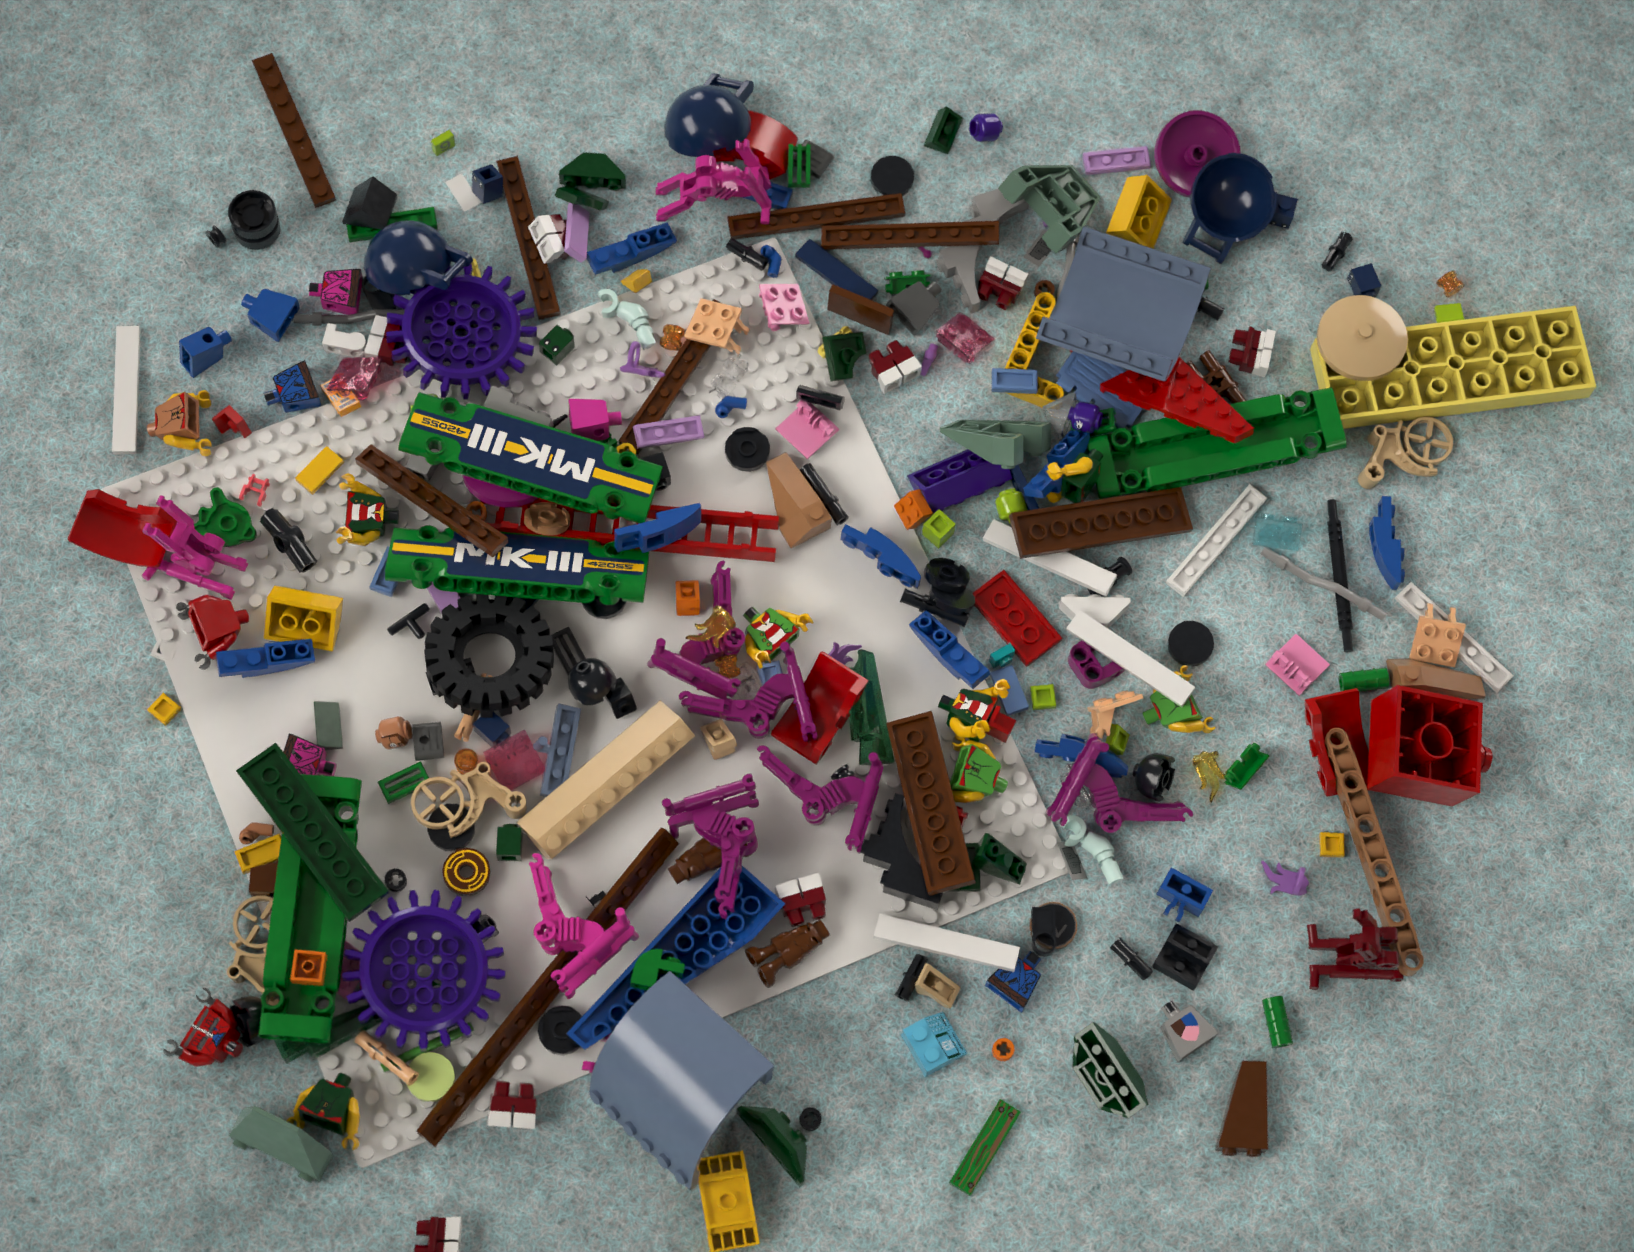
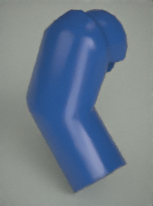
[760,245,782,278]
[715,396,747,418]

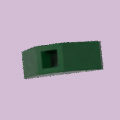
[559,152,626,191]
[972,833,1027,885]

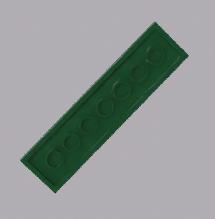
[236,742,389,922]

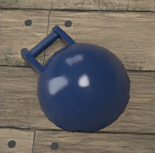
[664,73,754,157]
[1182,153,1277,264]
[364,220,473,295]

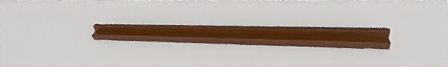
[416,827,679,1147]

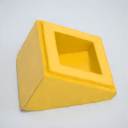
[621,269,652,293]

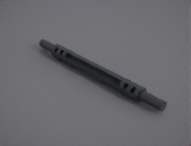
[1327,499,1353,653]

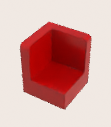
[985,705,1017,743]

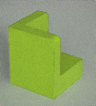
[1434,303,1464,323]
[922,509,956,549]

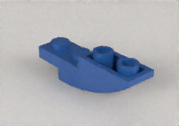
[586,222,677,275]
[1023,430,1090,498]
[1369,496,1405,590]
[614,503,701,553]
[840,524,921,589]
[909,610,990,689]
[216,639,315,678]
[1034,734,1128,778]

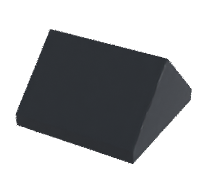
[342,176,398,229]

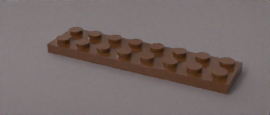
[1009,487,1193,559]
[886,710,976,896]

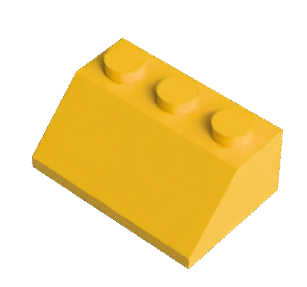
[1106,175,1172,249]
[264,585,343,651]

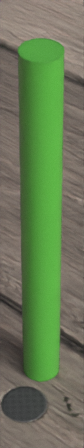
[381,1022,474,1073]

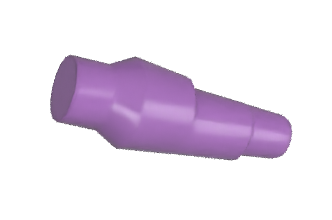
[920,343,938,376]

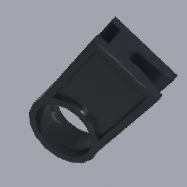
[362,275,396,310]
[1031,907,1057,957]

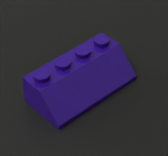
[907,449,1012,513]

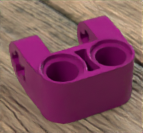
[1068,640,1125,689]

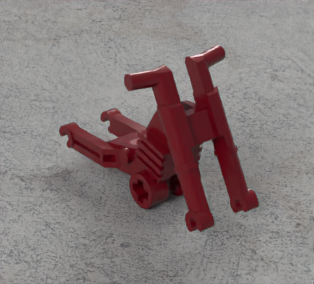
[1307,908,1403,990]

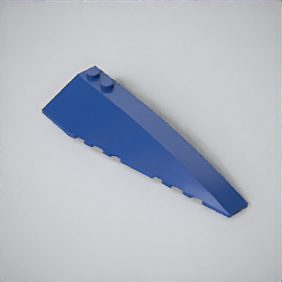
[567,866,785,1051]

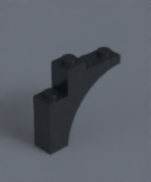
[860,793,943,910]

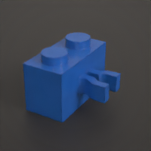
[1156,867,1213,922]

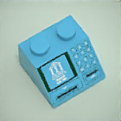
[901,1012,967,1077]

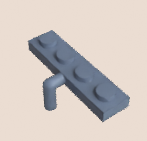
[533,703,581,797]

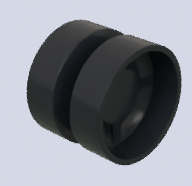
[228,190,280,250]

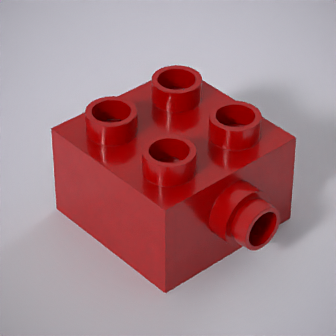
[1367,685,1492,807]

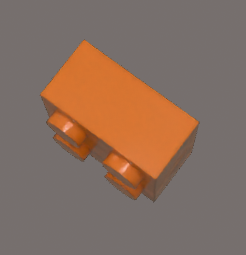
[894,489,933,530]
[290,950,327,986]

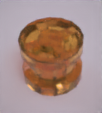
[1436,270,1465,298]
[660,324,685,351]
[714,654,741,679]
[454,749,479,775]

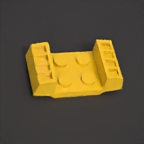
[698,1150,760,1252]

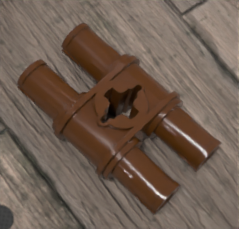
[1186,350,1246,404]

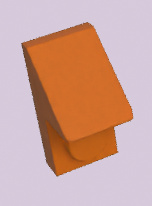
[675,580,700,616]

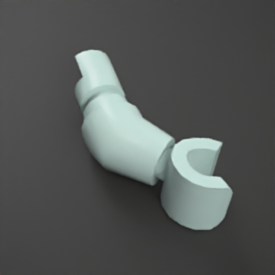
[598,289,656,350]
[1062,815,1124,885]

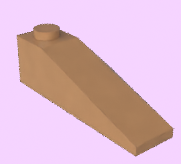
[766,452,832,549]
[1386,658,1486,699]

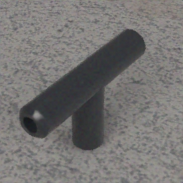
[387,603,430,639]

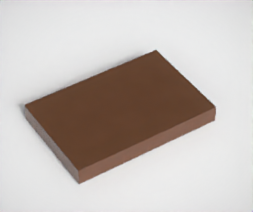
[827,285,894,335]

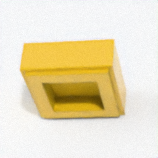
[147,693,182,726]
[1319,832,1345,858]

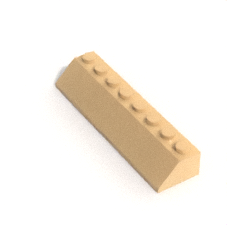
[516,700,695,859]

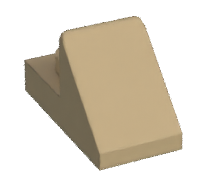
[700,719,737,760]
[915,963,961,1009]

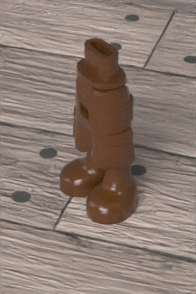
[668,838,752,884]
[745,920,830,988]

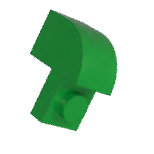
[630,949,685,991]

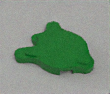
[194,487,257,547]

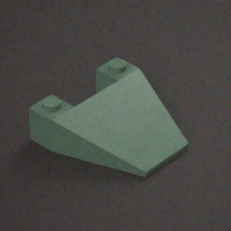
[998,165,1101,254]
[940,420,1051,469]
[229,1106,334,1183]

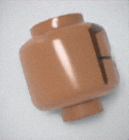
[375,716,412,749]

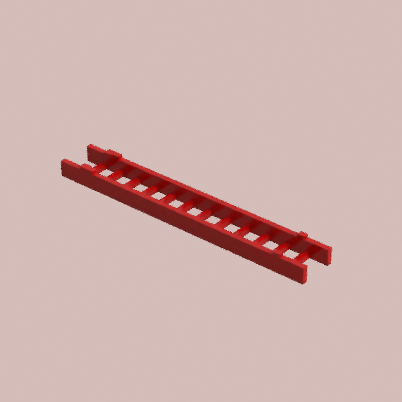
[480,498,779,562]

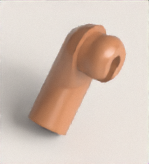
[239,822,274,845]

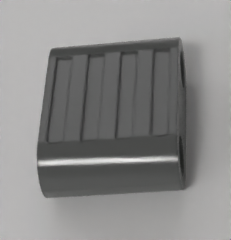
[793,140,834,179]
[412,722,444,761]

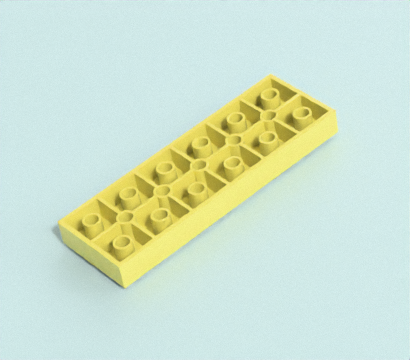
[1310,306,1596,429]

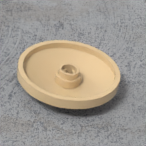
[1317,295,1408,381]

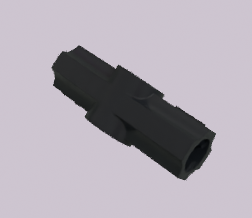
[260,508,317,573]

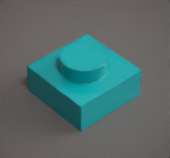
[989,643,1015,669]

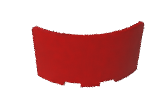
[713,110,798,180]
[68,489,178,568]
[771,651,869,765]
[1305,688,1369,797]

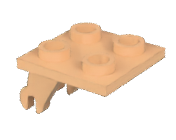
[684,298,750,354]
[1409,603,1466,667]
[1087,690,1143,738]

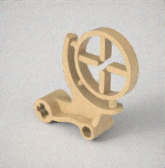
[1358,417,1453,489]
[411,762,527,838]
[227,895,280,1006]

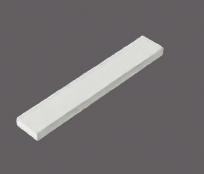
[112,326,141,455]
[1166,484,1267,597]
[983,519,1117,596]
[1395,582,1514,693]
[1066,610,1195,707]
[873,914,1020,972]

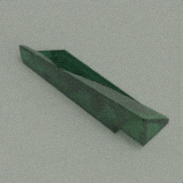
[849,649,895,765]
[274,1004,383,1064]

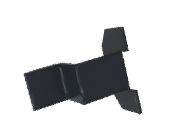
[586,891,606,908]

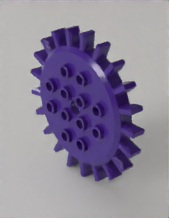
[386,264,537,400]
[342,890,505,1052]

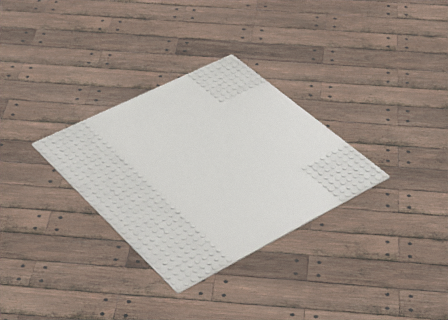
[101,238,1069,1168]

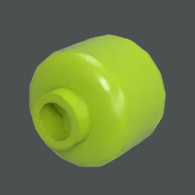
[995,488,1028,524]

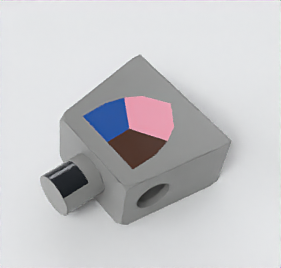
[1160,1000,1218,1062]

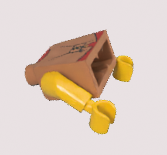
[147,390,212,456]

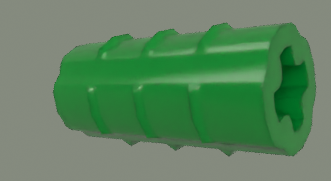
[1338,668,1389,692]
[1262,996,1293,1048]

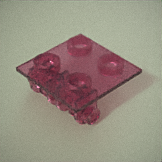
[936,312,994,364]
[326,357,383,400]
[483,729,545,791]

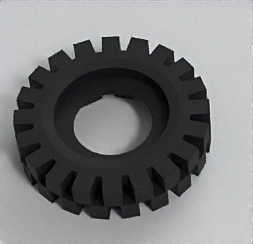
[424,594,554,718]

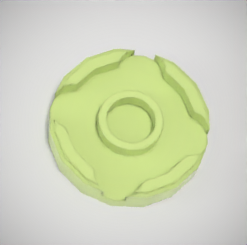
[407,1052,455,1102]

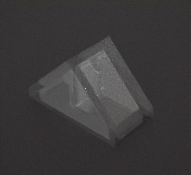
[1043,392,1078,442]
[726,661,762,700]

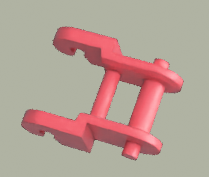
[239,474,270,507]

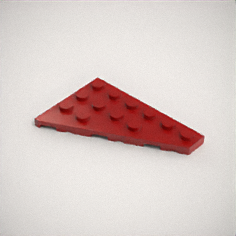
[1100,357,1254,443]

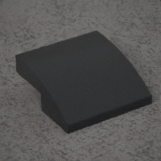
[796,385,845,410]
[1152,923,1218,991]

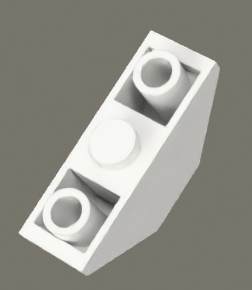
[1059,594,1131,628]

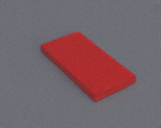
[972,570,1063,667]

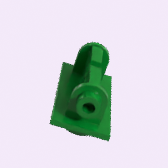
[884,270,931,295]
[1224,743,1270,790]

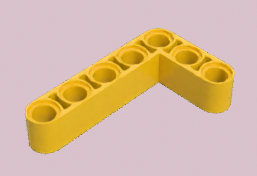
[1004,292,1064,411]

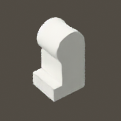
[322,323,367,357]

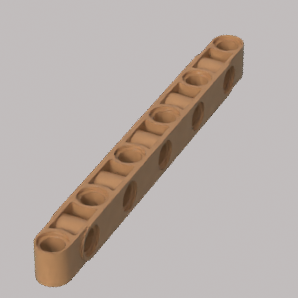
[1324,728,1424,977]

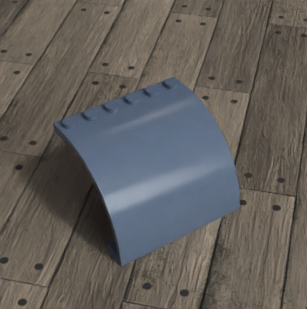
[1036,226,1211,382]
[589,972,774,1191]

